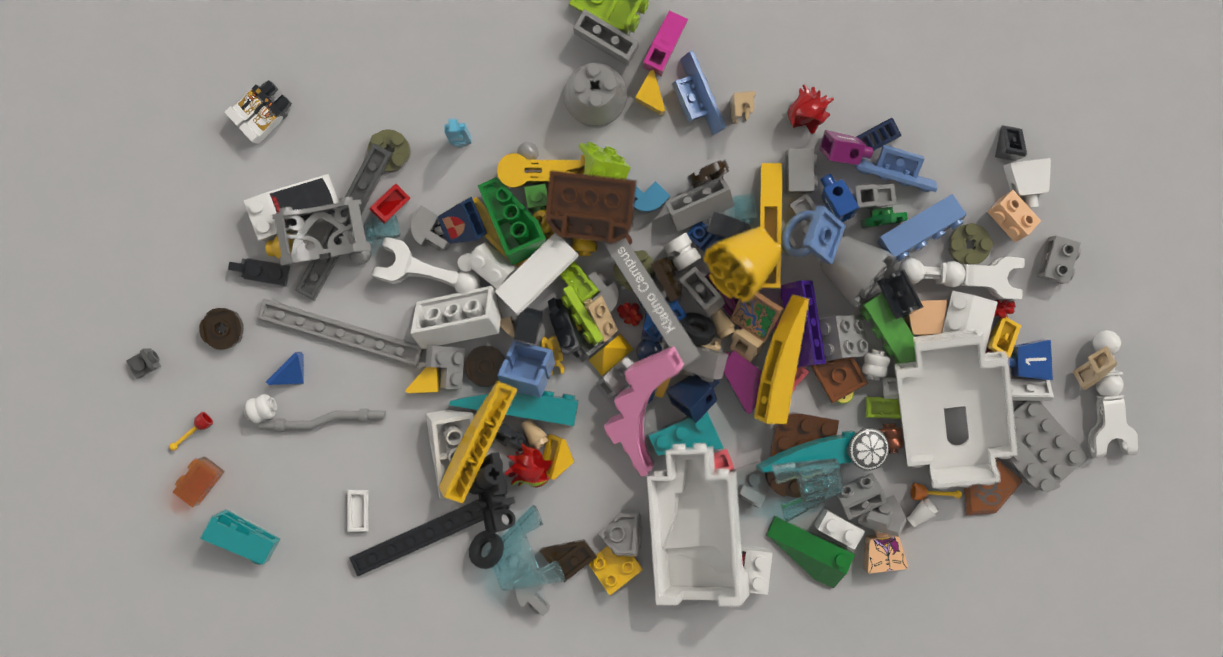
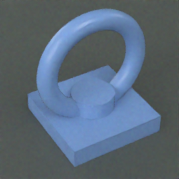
[781,206,845,264]

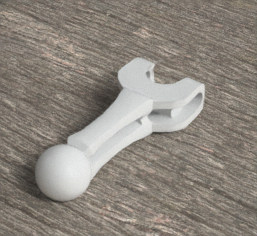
[371,237,481,293]

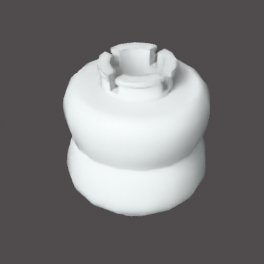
[862,349,890,381]
[244,394,277,423]

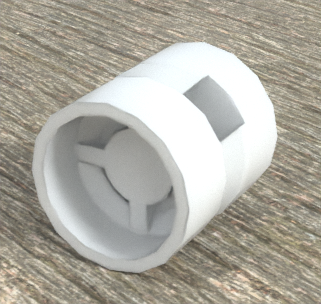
[663,233,702,272]

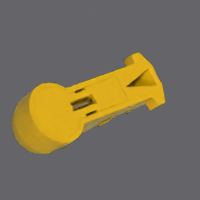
[497,153,585,188]

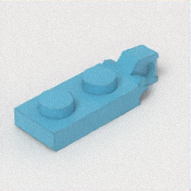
[444,119,471,147]

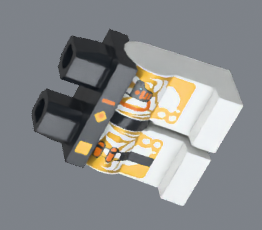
[225,80,292,144]

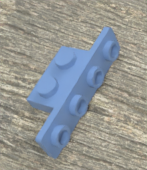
[672,51,726,135]
[855,145,938,192]

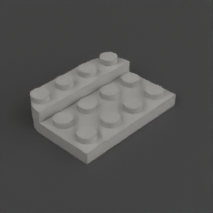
[1008,401,1089,492]

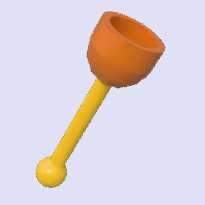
[910,483,962,500]

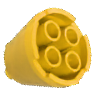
[704,227,782,302]

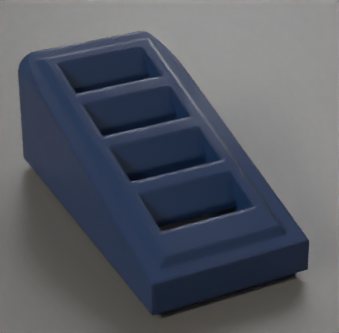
[856,118,902,151]

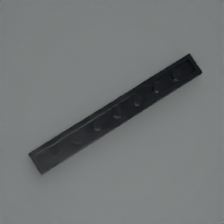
[349,496,510,576]

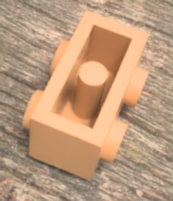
[987,190,1041,242]

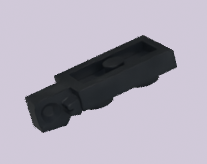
[228,258,290,286]
[547,297,584,356]
[475,414,528,452]

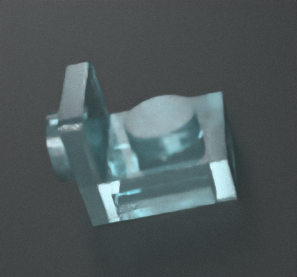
[733,194,758,224]
[365,215,401,243]

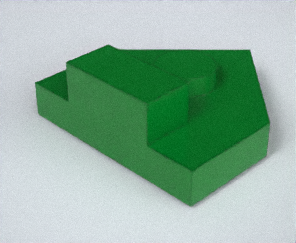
[861,206,908,228]

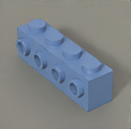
[878,194,967,262]

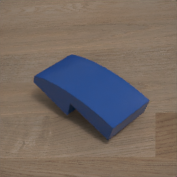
[687,221,722,253]

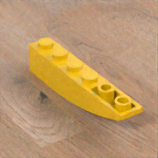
[760,163,782,289]
[754,295,809,424]

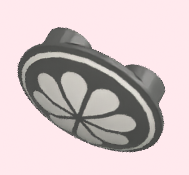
[847,427,889,470]

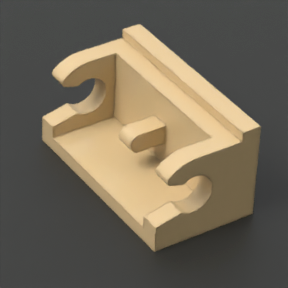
[730,91,756,124]

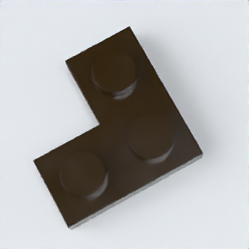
[651,257,682,302]

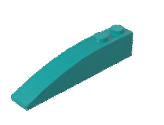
[449,390,579,426]
[756,430,856,472]

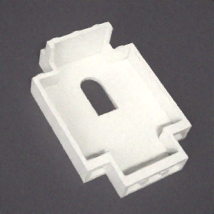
[894,329,1017,490]

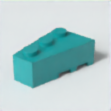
[648,412,724,456]
[200,510,280,565]

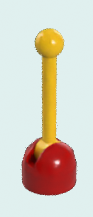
[169,412,213,451]

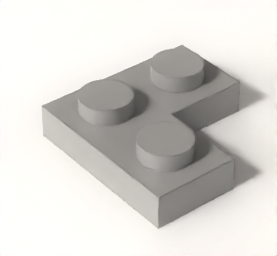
[789,193,816,249]
[425,345,465,389]

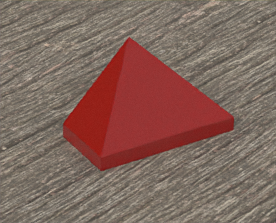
[369,184,411,224]

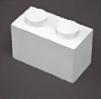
[814,507,865,550]

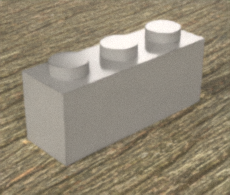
[573,9,639,66]
[665,176,735,232]

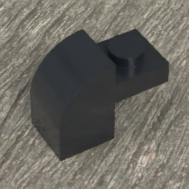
[707,212,751,240]
[514,307,543,344]

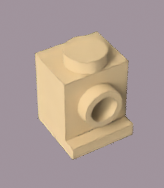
[730,328,765,362]

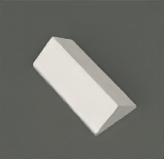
[495,233,579,315]

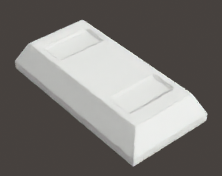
[347,490,369,532]

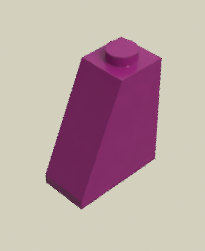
[723,350,762,414]

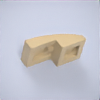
[497,300,516,338]
[1073,346,1117,390]

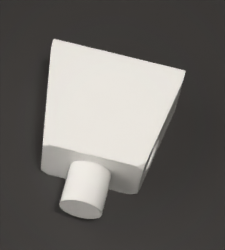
[1004,158,1051,208]

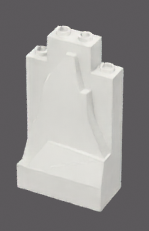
[647,443,749,606]

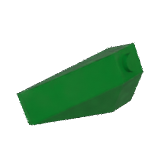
[477,177,546,265]
[766,516,855,588]

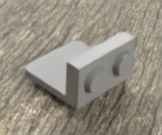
[819,315,868,362]

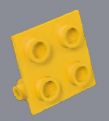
[588,546,643,596]

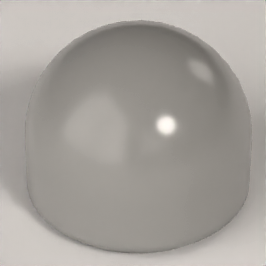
[517,142,539,160]
[349,250,371,264]

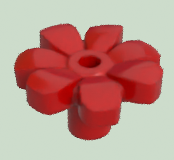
[994,300,1016,319]
[617,302,643,326]

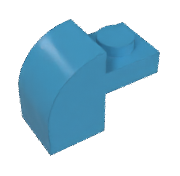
[628,178,670,213]

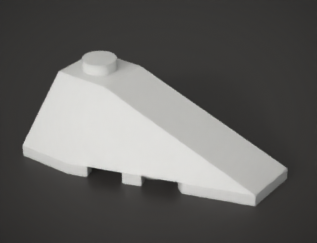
[426,410,474,499]

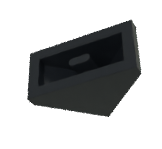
[995,125,1027,161]

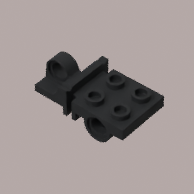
[469,452,516,536]

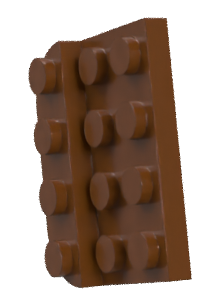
[546,170,637,243]
[765,412,839,503]

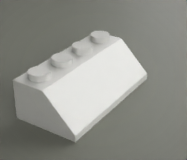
[411,285,501,349]
[942,291,998,353]

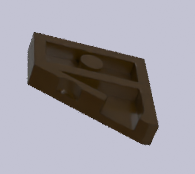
[539,539,597,582]

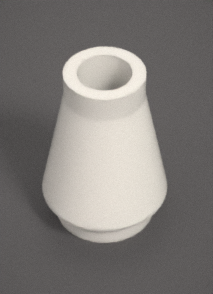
[907,498,939,527]

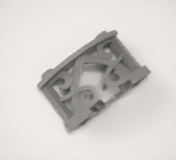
[272,197,371,266]

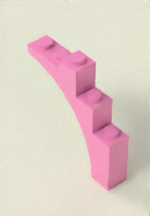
[604,346,684,477]

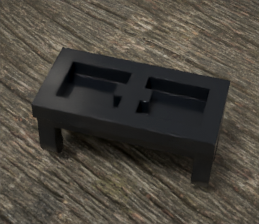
[877,269,923,319]

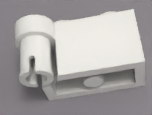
[458,242,518,289]

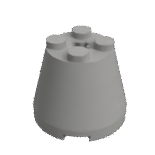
[564,63,627,126]
[820,236,895,308]

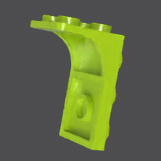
[569,0,649,36]
[578,142,631,179]

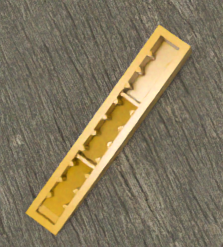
[438,381,518,503]

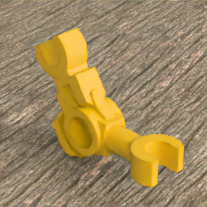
[541,324,582,375]

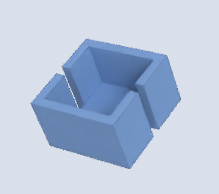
[498,340,555,398]

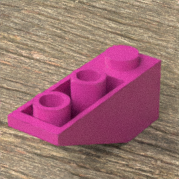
[643,10,688,76]

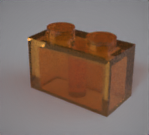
[173,457,225,507]

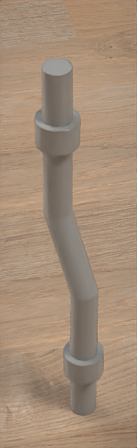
[259,409,386,431]

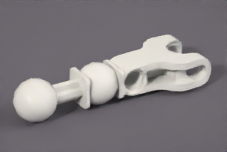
[898,257,1025,299]
[1088,330,1138,458]

